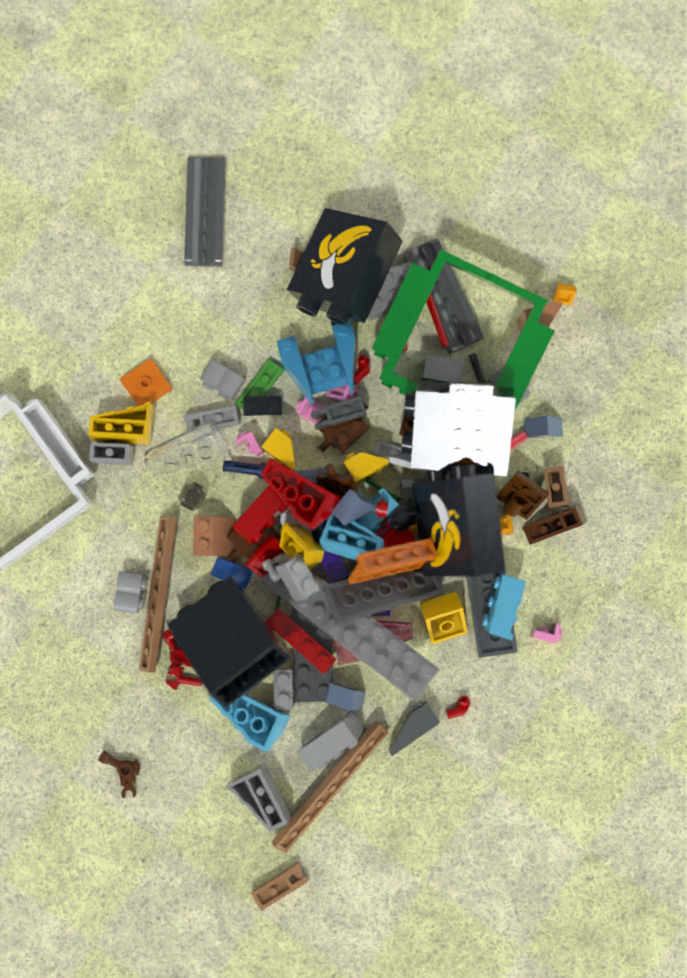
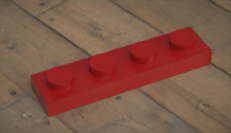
[266,607,337,674]

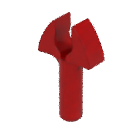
[165,670,202,690]

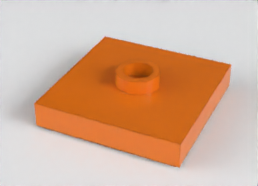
[120,358,173,406]

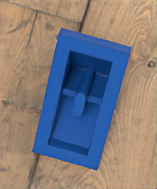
[210,557,253,589]

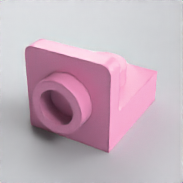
[326,385,358,402]
[296,398,325,424]
[235,431,264,457]
[530,623,562,643]

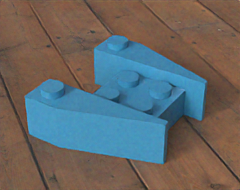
[276,321,356,405]

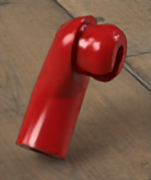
[354,355,370,384]
[446,695,471,719]

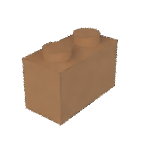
[544,466,570,509]

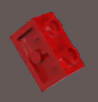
[245,535,284,578]

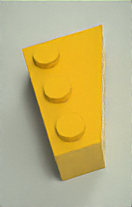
[88,402,154,445]

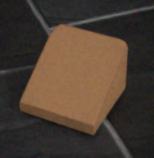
[289,247,303,271]

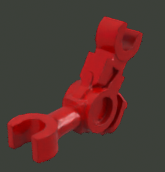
[162,629,192,672]

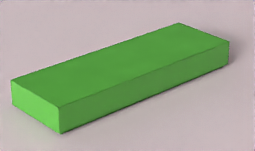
[235,359,284,409]

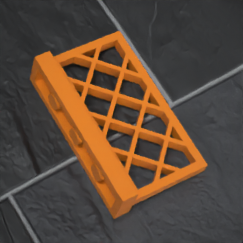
[348,538,438,584]

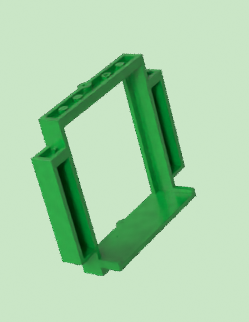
[371,249,555,415]

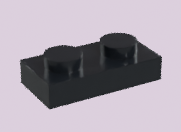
[243,396,282,416]

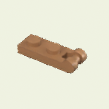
[251,862,309,911]

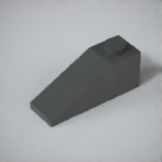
[389,701,440,756]

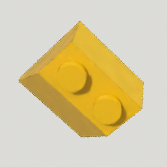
[261,428,297,472]
[343,452,390,485]
[280,523,324,570]
[419,592,468,645]

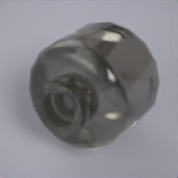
[178,481,206,511]

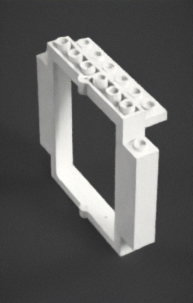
[0,392,95,572]

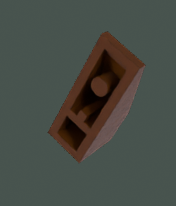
[522,503,587,545]

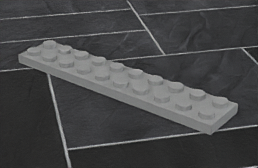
[260,570,439,702]

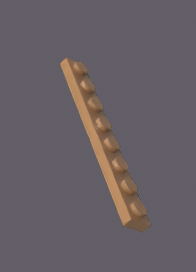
[139,516,177,673]
[271,721,389,853]

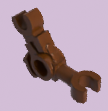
[98,751,140,799]

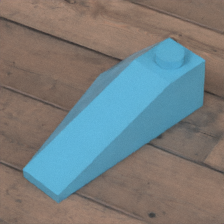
[210,694,291,752]

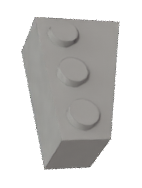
[298,711,365,772]
[226,763,292,832]

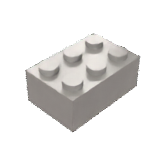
[368,262,411,321]

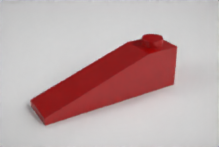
[261,458,341,530]

